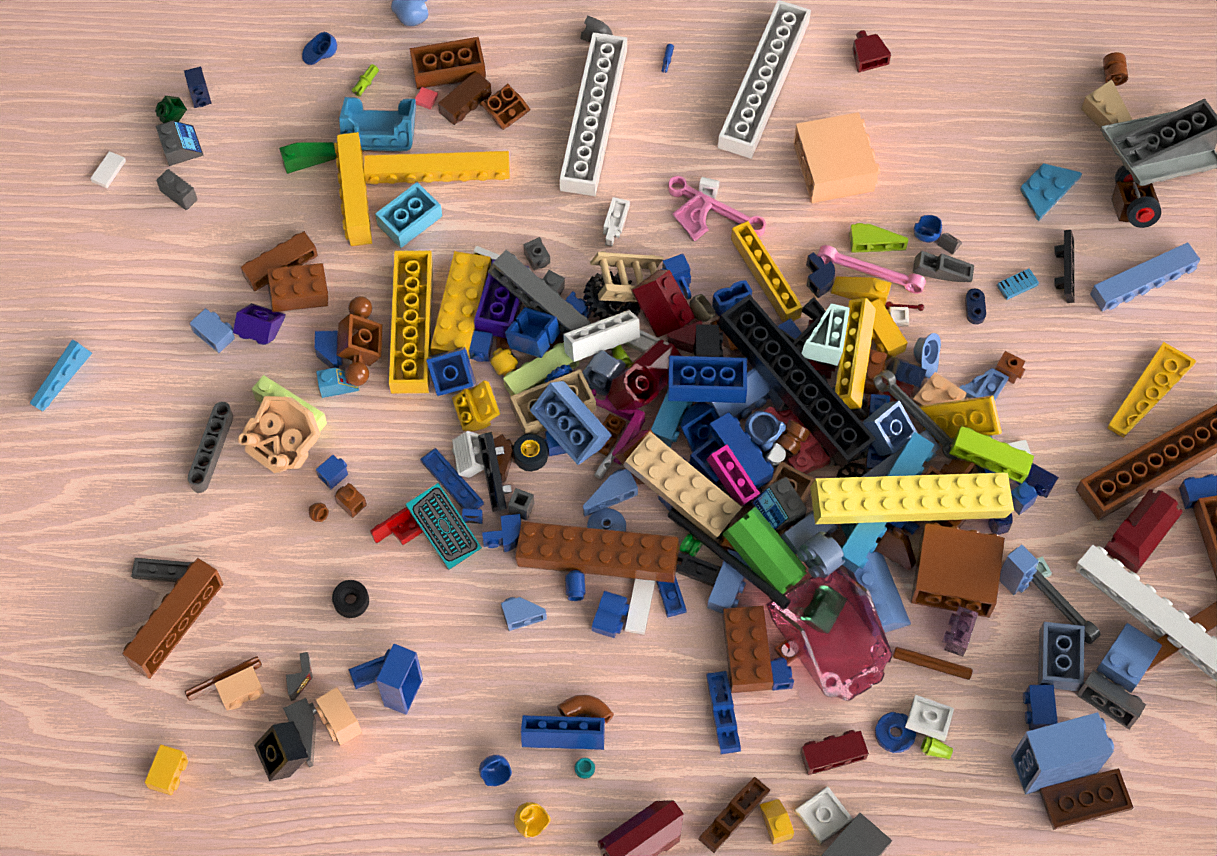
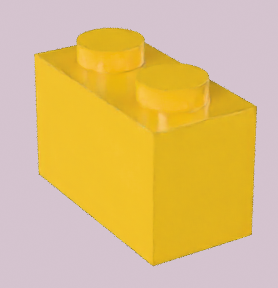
[144,744,188,796]

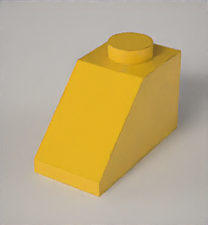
[759,799,794,845]

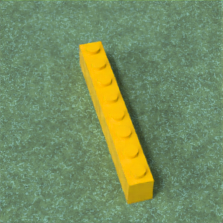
[364,151,510,185]

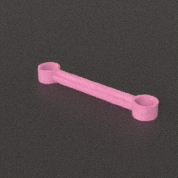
[668,176,766,237]
[817,245,926,294]

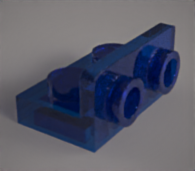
[1014,463,1059,498]

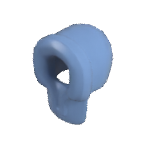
[391,0,428,27]
[745,411,786,452]

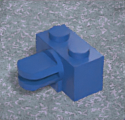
[660,254,692,300]

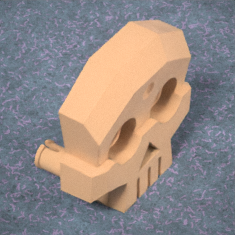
[238,396,320,473]

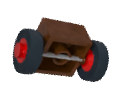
[1111,165,1161,228]

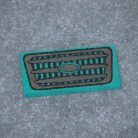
[405,483,482,570]

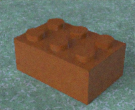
[267,263,328,312]

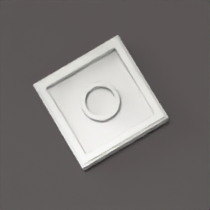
[905,695,954,741]
[794,786,853,845]

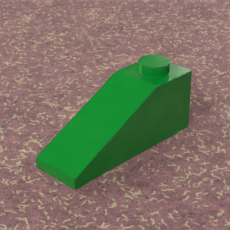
[279,142,337,174]

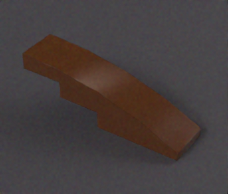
[698,777,770,853]

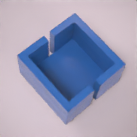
[505,307,560,358]

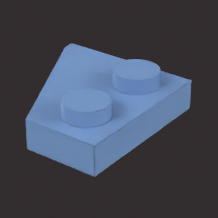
[959,368,1009,401]

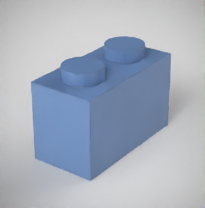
[190,308,235,353]

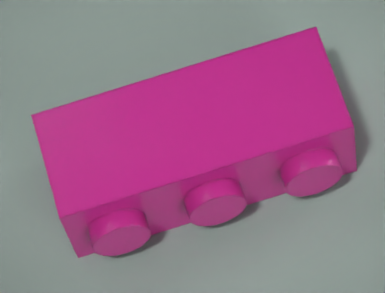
[706,445,760,507]

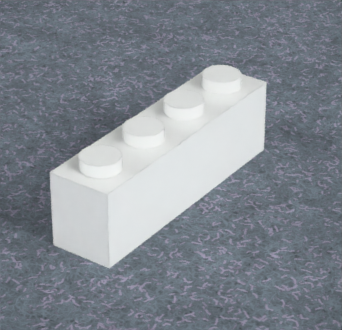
[563,310,640,362]

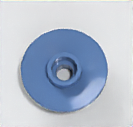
[587,508,626,532]

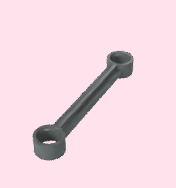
[874,370,959,460]
[1008,547,1101,644]

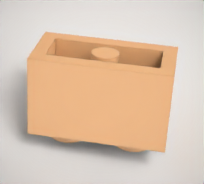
[214,666,264,710]

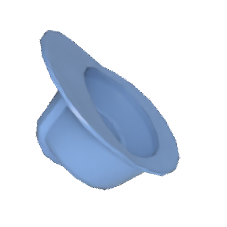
[913,333,941,378]

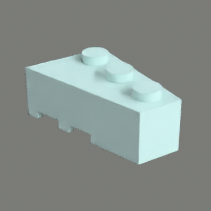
[801,303,850,366]

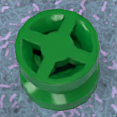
[679,534,702,557]

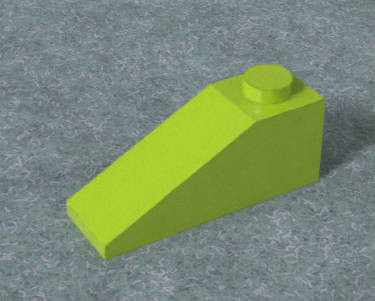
[849,223,908,253]

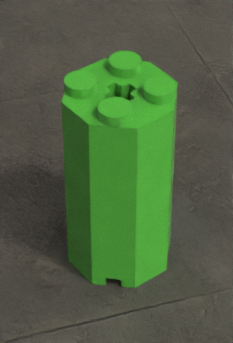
[723,506,807,594]

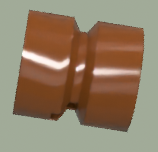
[1103,52,1128,86]
[775,420,810,456]

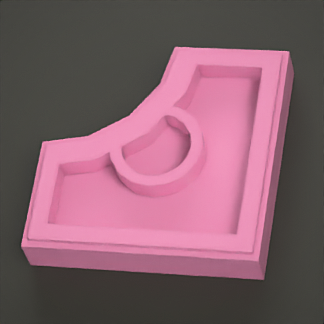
[672,191,713,241]

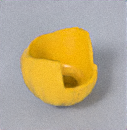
[514,802,551,838]

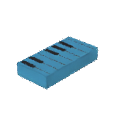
[997,268,1039,300]

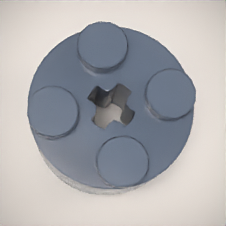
[582,350,626,396]
[797,531,845,578]

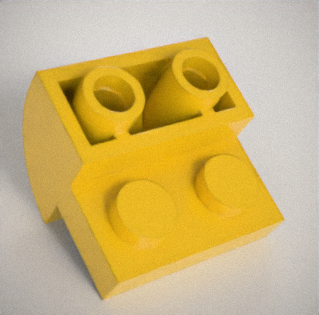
[452,380,500,432]

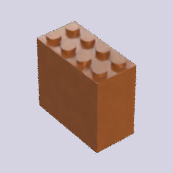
[911,523,1005,618]

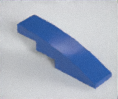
[706,671,741,754]

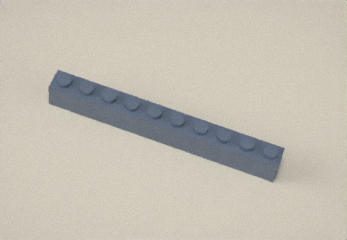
[780,429,941,555]

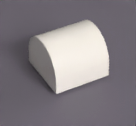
[699,177,720,199]

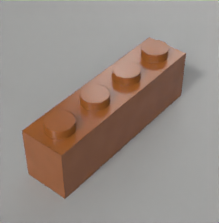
[241,231,318,292]

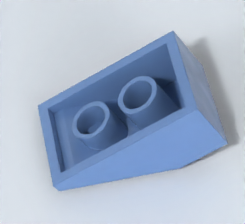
[1096,623,1162,693]

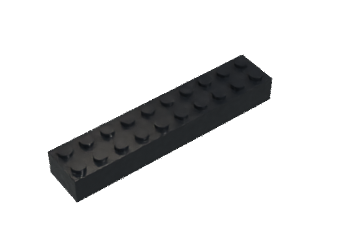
[717,294,876,468]

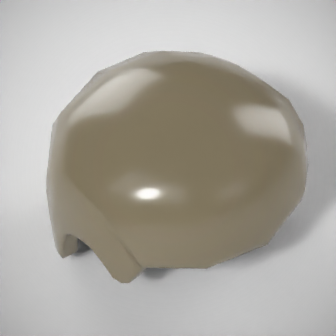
[690,294,716,322]

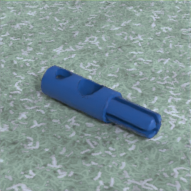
[662,44,674,73]

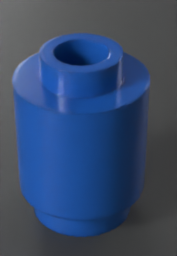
[565,570,586,601]

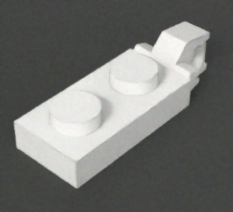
[603,197,630,246]

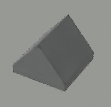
[938,233,962,255]

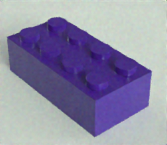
[474,259,529,338]

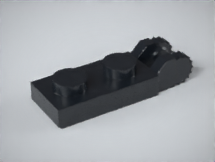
[676,552,721,587]

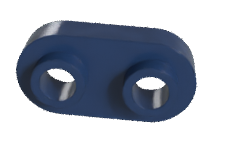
[965,288,986,325]

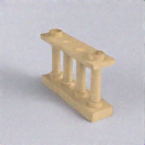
[590,251,664,302]

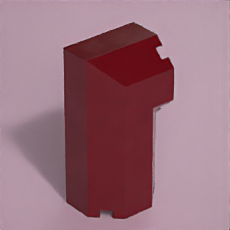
[607,339,682,410]
[1104,489,1183,574]
[598,800,684,856]

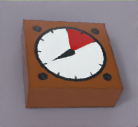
[774,636,803,665]

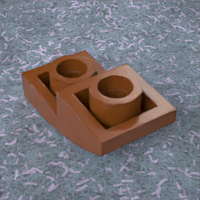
[598,413,627,456]

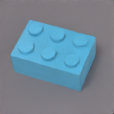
[375,182,442,248]

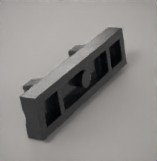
[1054,230,1075,303]
[478,432,512,512]

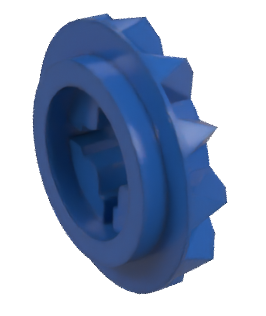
[545,365,573,383]

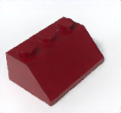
[631,270,695,337]

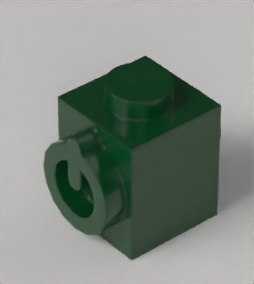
[155,96,187,124]

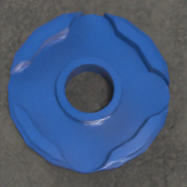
[875,712,916,753]

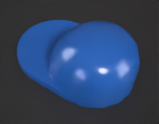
[302,32,337,65]

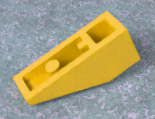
[831,276,892,306]

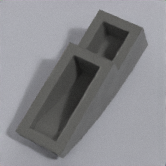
[913,251,974,282]

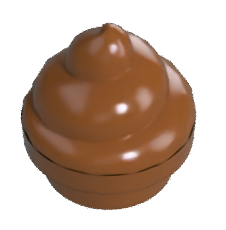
[309,503,329,522]

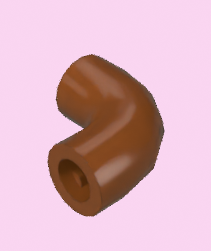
[557,695,614,724]

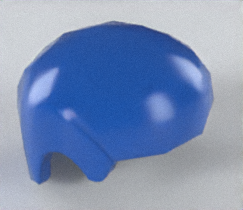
[914,215,942,243]
[479,755,512,786]

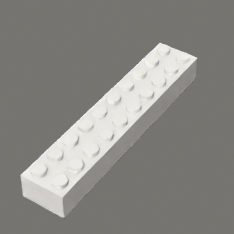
[718,0,811,159]
[560,32,627,196]
[1076,545,1217,682]

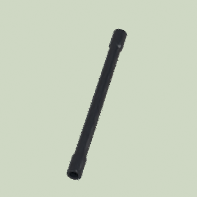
[668,508,791,610]

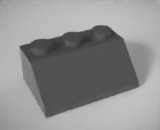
[1076,671,1146,730]

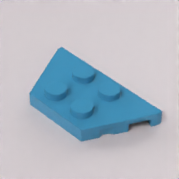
[1020,163,1082,221]

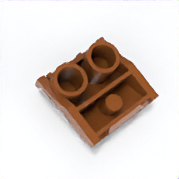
[479,83,531,130]

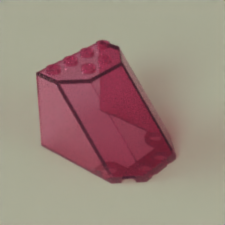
[766,569,893,701]

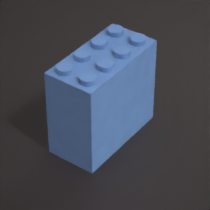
[1011,712,1114,795]

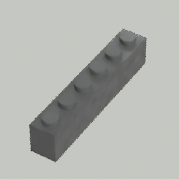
[488,250,591,338]

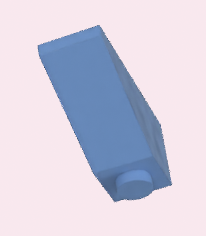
[583,469,638,517]

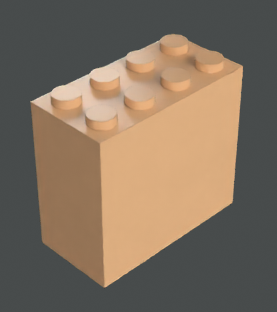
[793,112,880,203]

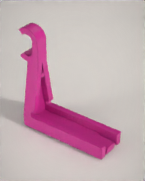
[591,389,645,465]

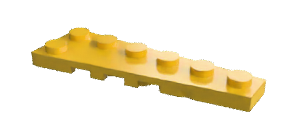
[1107,342,1197,438]

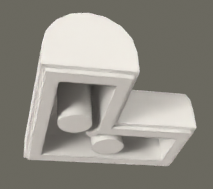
[763,442,786,469]

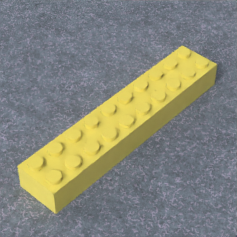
[810,473,1014,525]

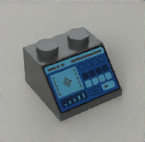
[156,121,204,166]
[751,477,807,532]

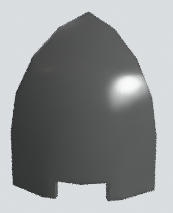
[581,15,613,42]

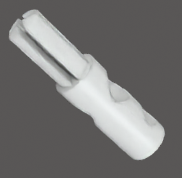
[594,448,615,479]

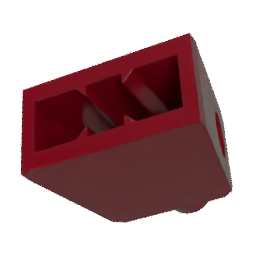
[852,30,891,73]

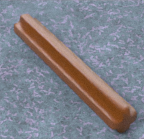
[893,647,973,680]
[185,656,262,701]

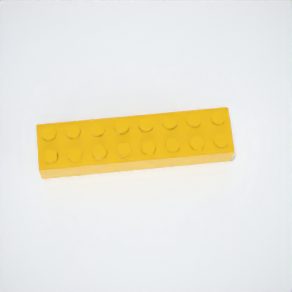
[389,250,433,394]

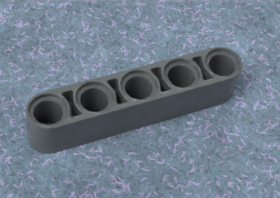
[188,402,233,493]

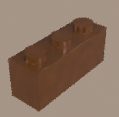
[438,71,492,125]

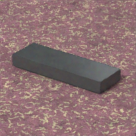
[131,558,191,582]

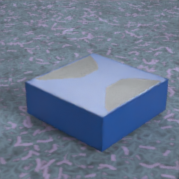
[462,508,483,524]

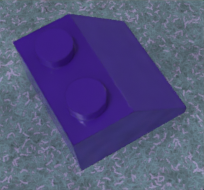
[233,303,286,345]

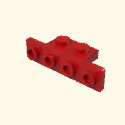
[370,507,423,545]

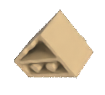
[1081,80,1133,129]

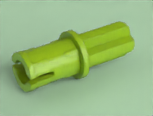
[352,64,379,97]

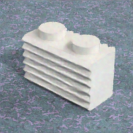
[452,431,484,478]

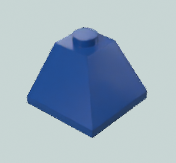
[681,402,718,453]

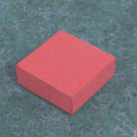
[415,87,438,110]

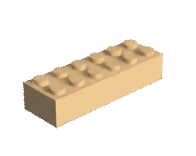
[623,432,742,540]

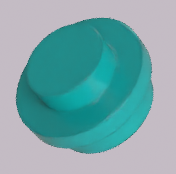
[575,758,595,779]

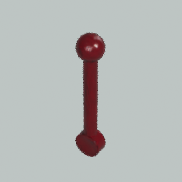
[885,301,925,311]

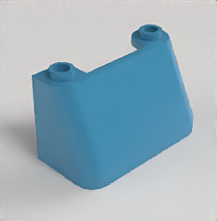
[339,97,416,151]

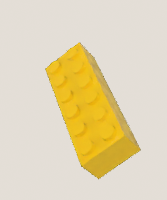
[334,132,373,246]
[430,251,491,360]

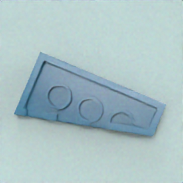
[30,339,92,411]

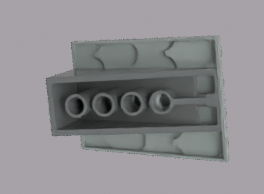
[1100,98,1217,186]

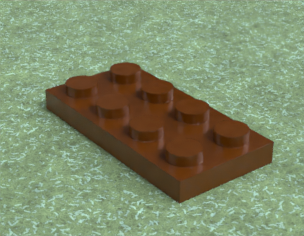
[1039,768,1134,830]

